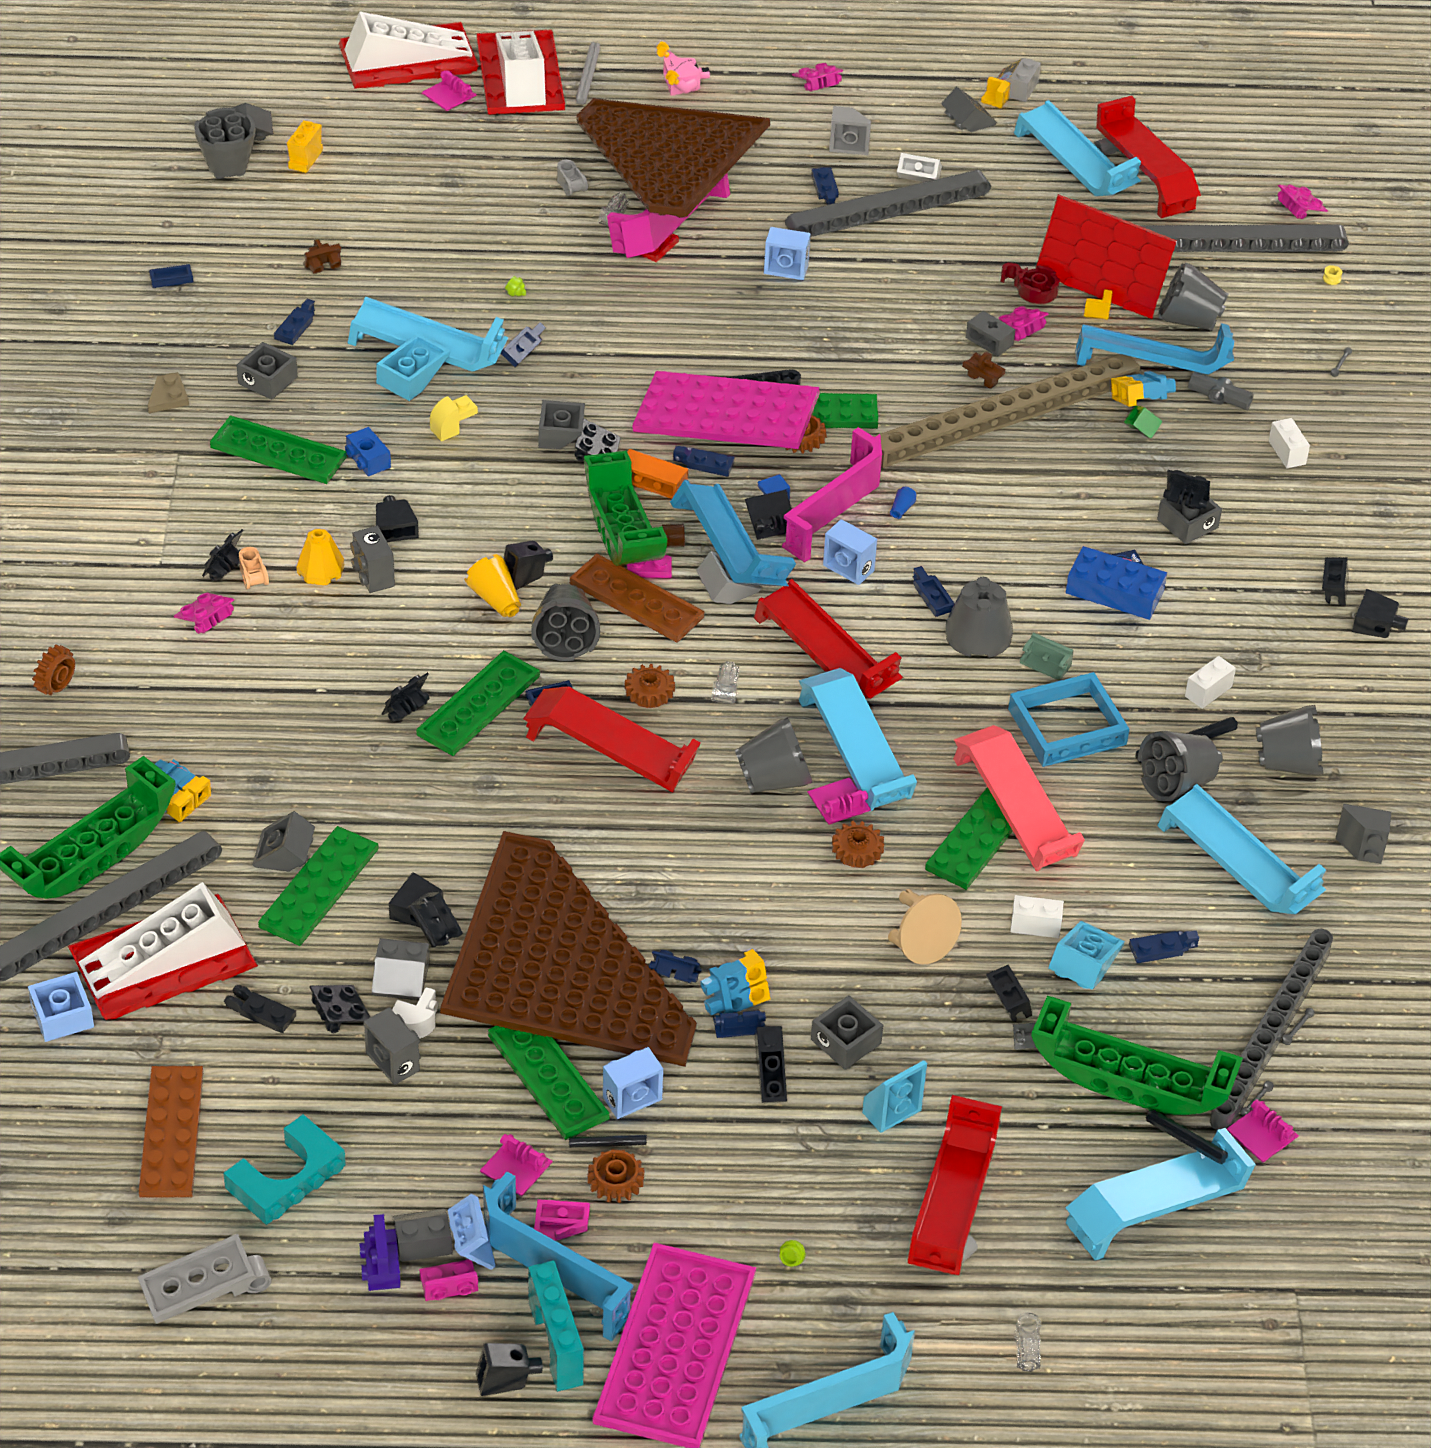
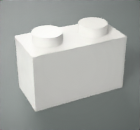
[897,153,942,182]
[1269,418,1310,468]
[1185,656,1236,709]
[1011,895,1064,938]

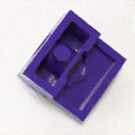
[359,1214,401,1291]

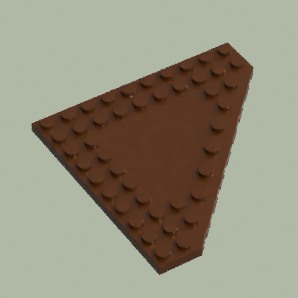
[576,98,771,218]
[440,831,697,1067]

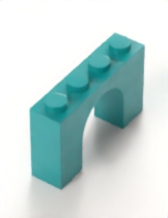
[223,1114,346,1225]
[528,1261,584,1392]

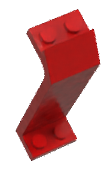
[1096,95,1201,218]
[754,579,904,699]
[523,686,701,793]
[907,1095,1003,1276]

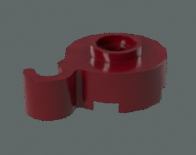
[1000,262,1060,304]

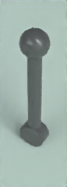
[1330,347,1352,377]
[1282,1008,1315,1045]
[1240,1081,1274,1117]

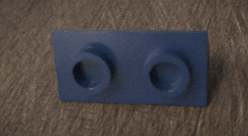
[649,950,702,984]
[713,1009,766,1038]

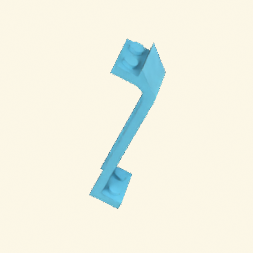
[1014,100,1141,196]
[348,297,509,372]
[799,668,917,812]
[1157,784,1326,914]
[1065,1128,1256,1261]
[739,1312,915,1448]

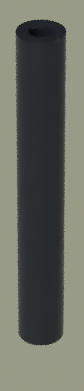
[569,1135,647,1148]

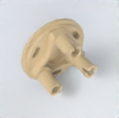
[888,889,962,964]

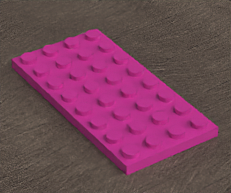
[632,371,820,449]
[593,1243,756,1448]

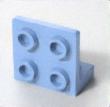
[448,1194,496,1270]

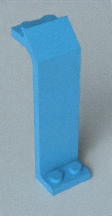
[1075,323,1235,375]
[670,480,796,586]
[483,1172,633,1342]

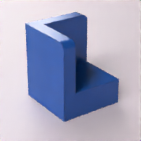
[758,474,790,501]

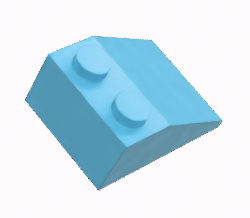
[376,333,450,401]
[1048,921,1125,990]
[862,1060,927,1133]

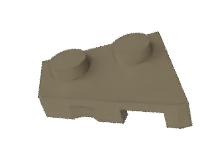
[147,372,189,413]

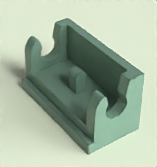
[1020,632,1074,681]

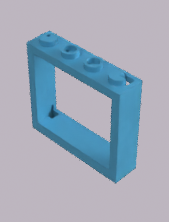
[1008,672,1130,767]

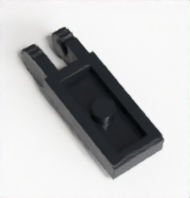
[224,985,296,1033]

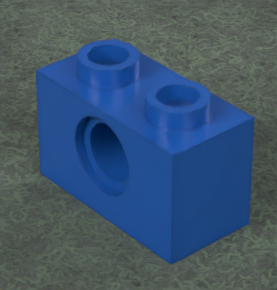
[345,427,391,477]

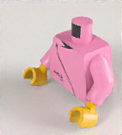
[657,41,710,96]

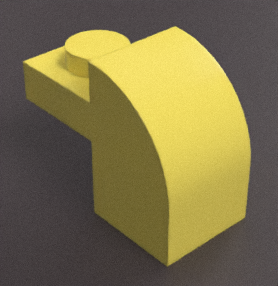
[430,395,478,441]

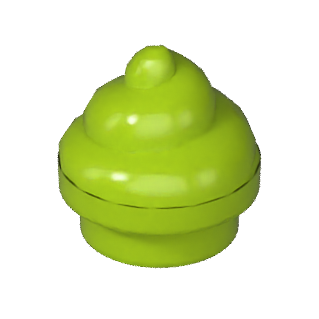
[505,276,526,297]
[779,1240,806,1267]

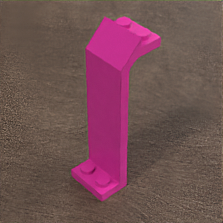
[607,174,730,258]
[782,427,882,563]

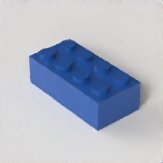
[1066,546,1167,620]

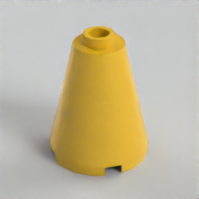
[464,554,521,617]

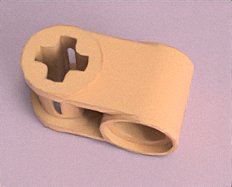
[239,547,269,590]

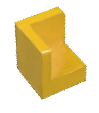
[981,77,1011,109]
[1084,290,1112,320]

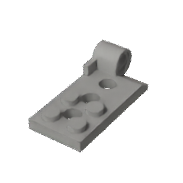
[138,1234,272,1324]

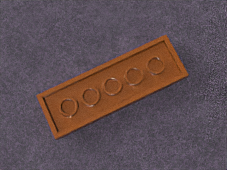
[570,553,704,643]
[139,1066,204,1198]

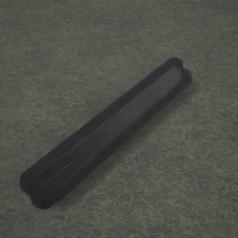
[1146,1109,1228,1164]

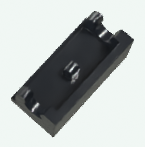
[1322,557,1349,606]
[408,892,463,948]
[986,964,1033,1022]

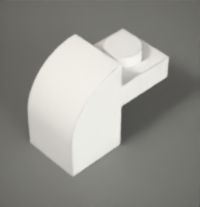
[392,987,438,1039]

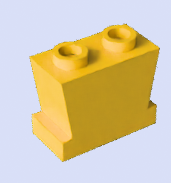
[287,120,323,173]

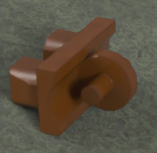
[303,239,342,274]
[962,352,1006,389]

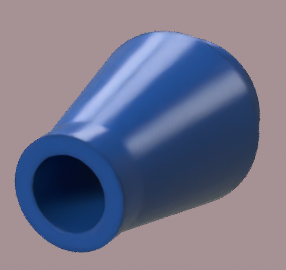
[890,486,917,519]

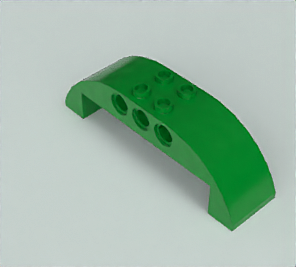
[584,451,667,566]
[0,756,176,899]
[1031,995,1243,1115]

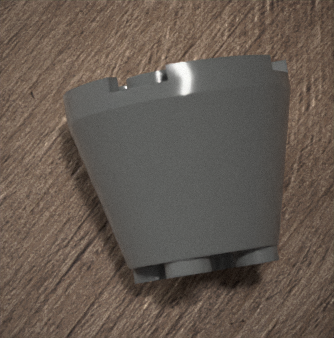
[194,108,256,179]
[1158,262,1229,331]
[945,576,1013,658]
[531,584,600,661]
[1256,705,1323,775]
[735,717,813,793]
[1138,731,1223,801]

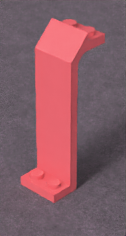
[953,725,1085,871]

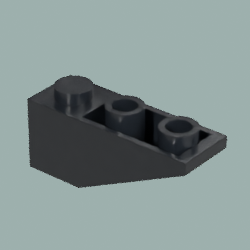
[754,1026,787,1103]

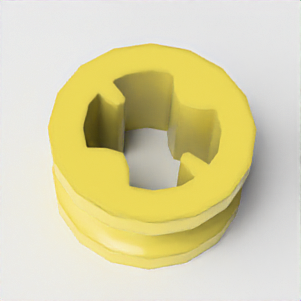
[1323,265,1343,285]

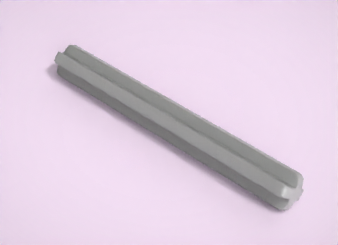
[576,42,600,105]

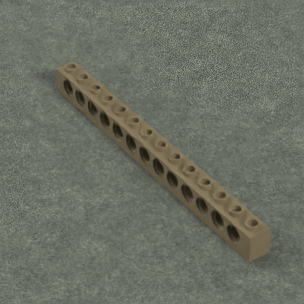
[873,354,1140,468]

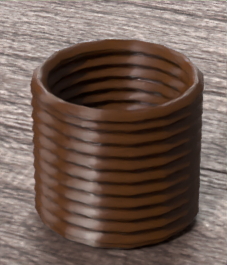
[662,524,685,548]

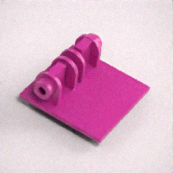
[792,63,843,92]
[422,71,476,111]
[1277,184,1328,219]
[998,306,1049,341]
[174,593,234,634]
[807,777,871,825]
[1227,1100,1299,1163]
[480,1134,553,1197]

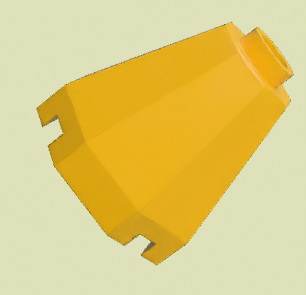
[296,529,344,586]

